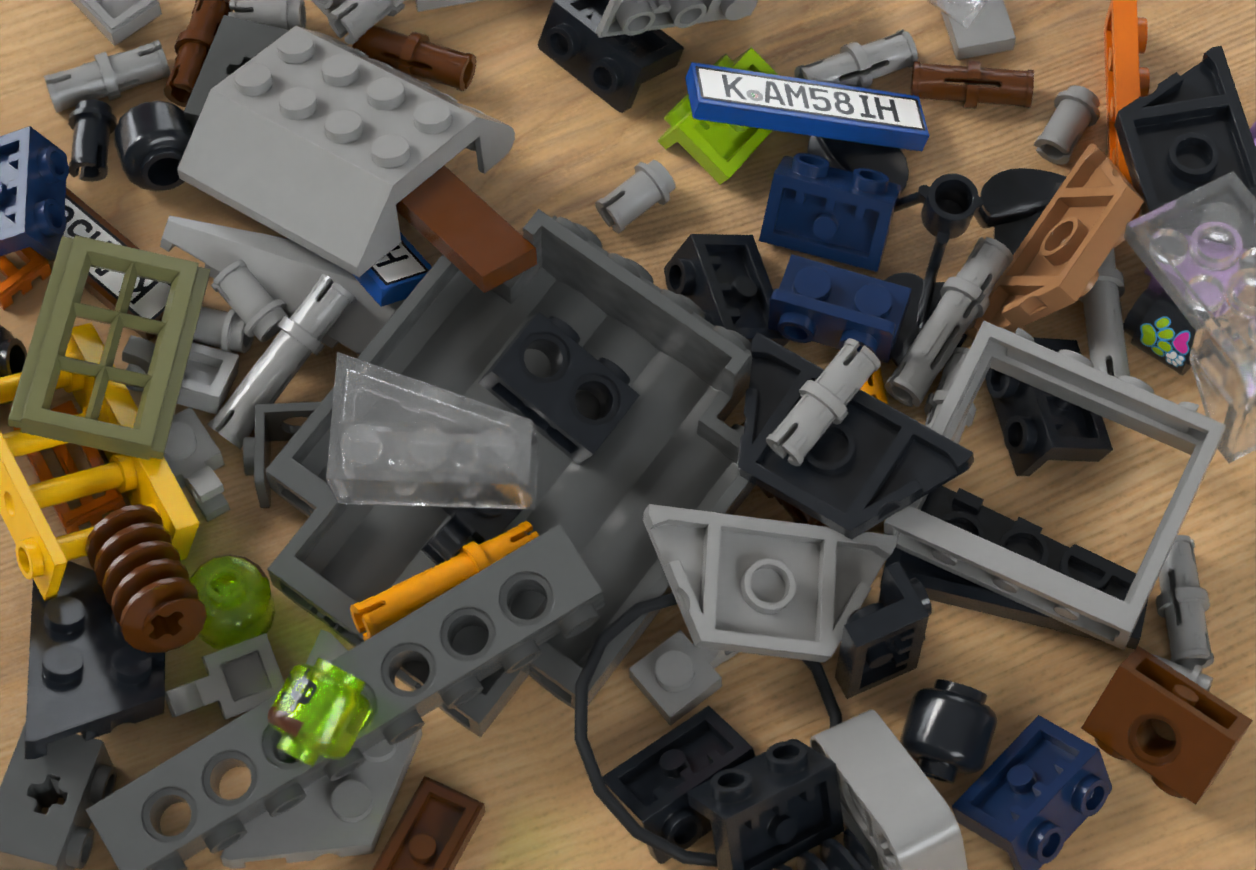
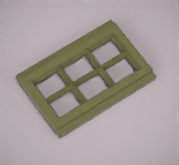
[8,235,211,460]

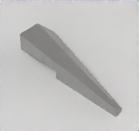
[160,216,405,355]

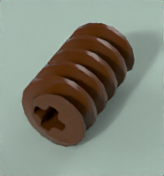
[85,504,207,653]

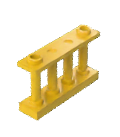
[0,322,200,601]

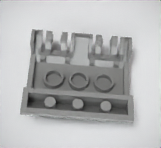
[177,26,515,277]

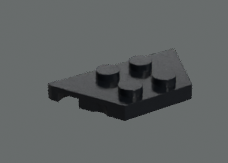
[1114,46,1256,255]
[737,332,974,540]
[25,561,165,759]

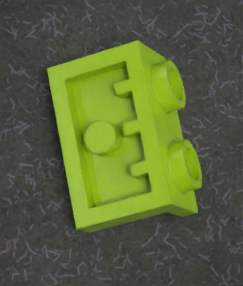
[658,47,778,184]

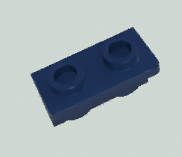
[0,126,69,261]
[759,153,902,272]
[768,254,912,364]
[951,715,1112,870]

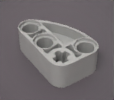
[810,709,968,870]

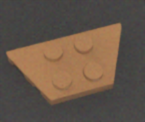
[965,144,1144,341]

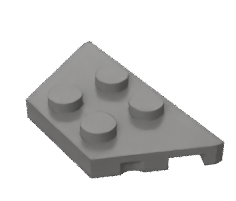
[643,504,897,663]
[221,630,422,869]

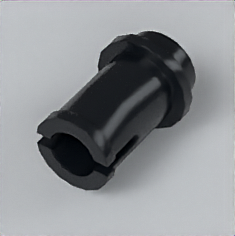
[68,99,117,182]

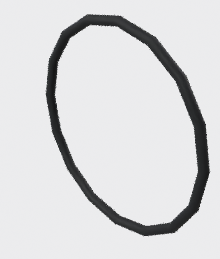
[574,593,842,867]

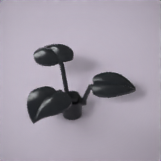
[807,136,1066,367]

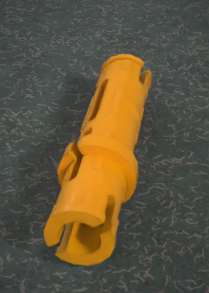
[350,521,539,641]

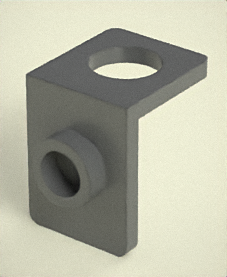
[243,402,321,508]

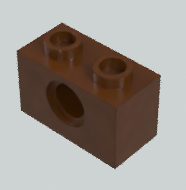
[1081,646,1253,805]

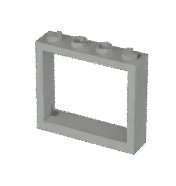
[884,320,1226,650]

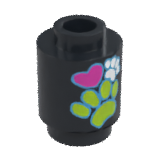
[1123,288,1220,375]

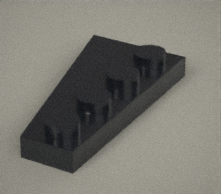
[880,486,1148,649]

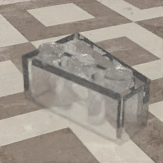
[326,352,539,510]

